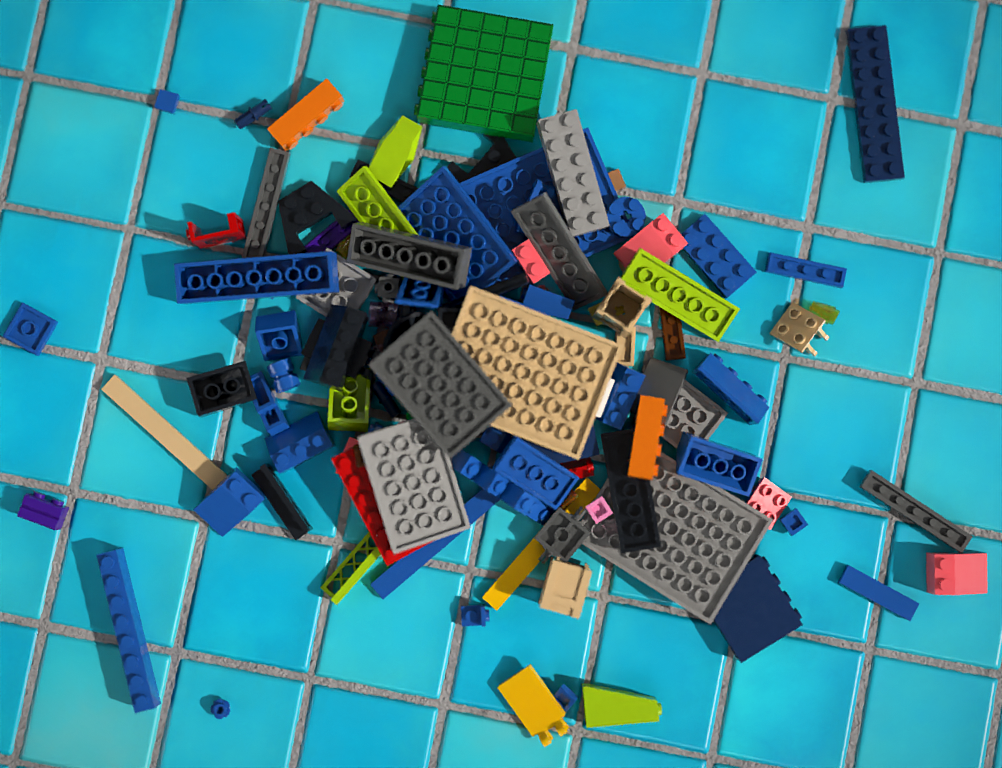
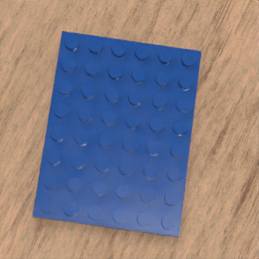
[459,127,635,296]

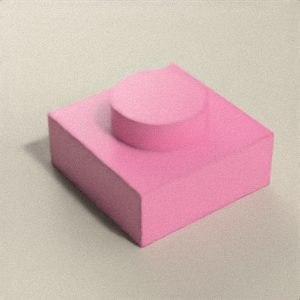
[586,496,613,524]

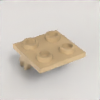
[770,302,829,357]

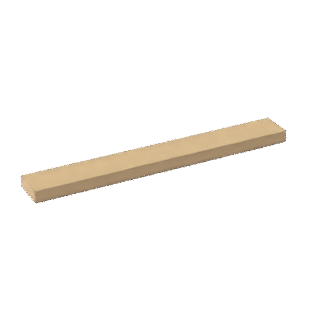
[101,375,228,490]

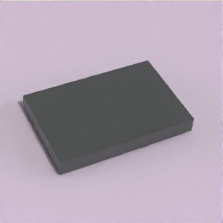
[629,357,688,426]

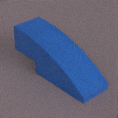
[250,371,290,436]

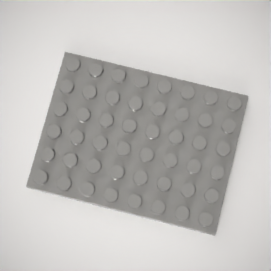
[581,452,773,624]

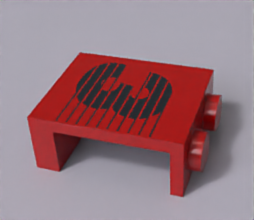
[186,212,247,249]

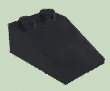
[187,361,257,418]

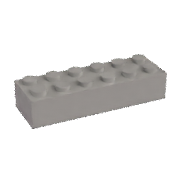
[536,109,610,237]

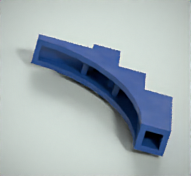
[500,285,575,319]
[450,449,555,526]

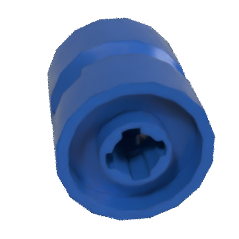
[266,358,301,393]

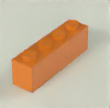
[267,78,344,151]
[628,395,668,481]

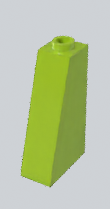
[582,683,662,728]

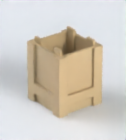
[592,277,652,338]
[538,556,592,619]

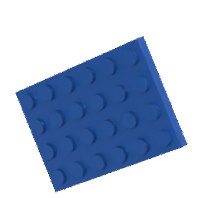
[398,166,518,301]

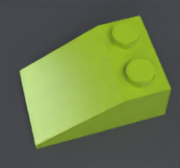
[328,368,371,432]

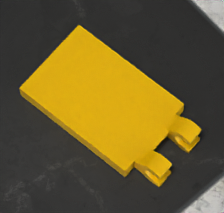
[497,664,569,747]

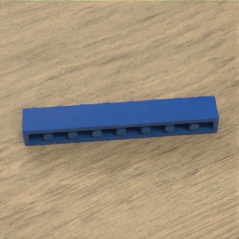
[96,548,161,713]

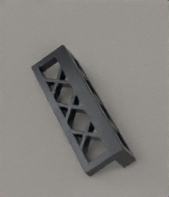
[252,463,313,540]

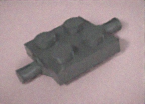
[535,506,591,564]

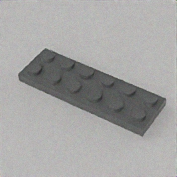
[511,192,608,311]

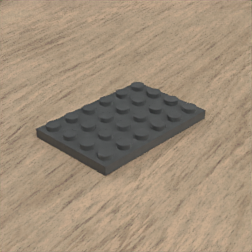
[369,311,512,459]

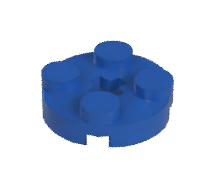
[606,197,646,237]

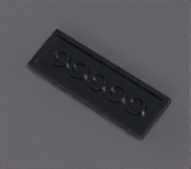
[601,428,662,554]

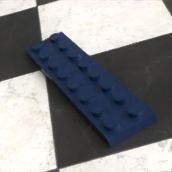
[846,25,905,183]

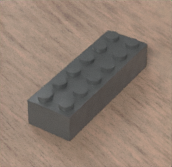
[347,222,472,290]

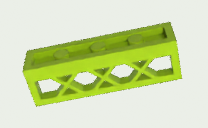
[321,532,381,605]

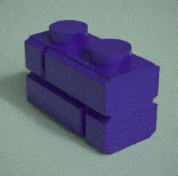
[17,491,69,530]

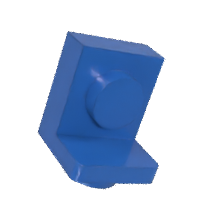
[461,604,490,627]

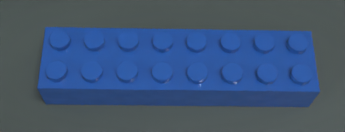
[174,251,339,304]

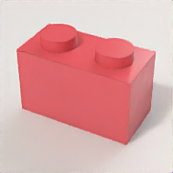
[511,239,550,285]

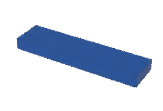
[765,252,847,288]
[838,565,919,621]

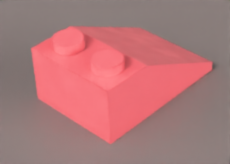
[613,213,688,269]
[926,553,988,595]

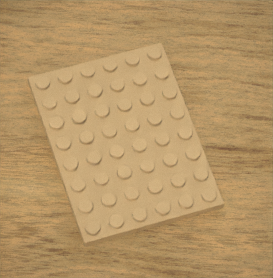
[452,286,623,460]

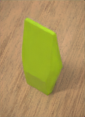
[368,115,422,188]

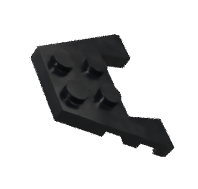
[447,134,516,183]
[278,181,358,255]

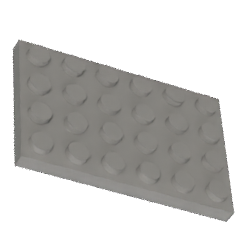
[357,418,471,554]

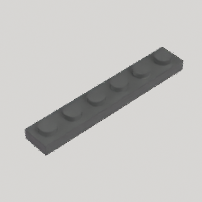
[242,148,291,258]
[859,470,973,553]

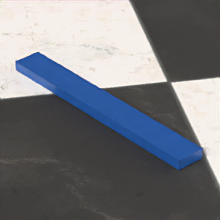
[370,488,501,599]

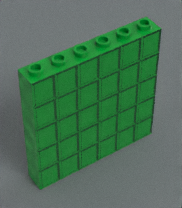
[414,4,554,142]

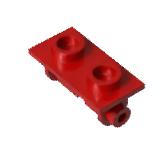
[559,457,595,479]

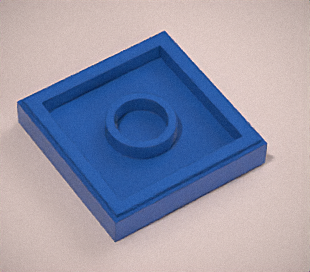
[2,302,58,356]

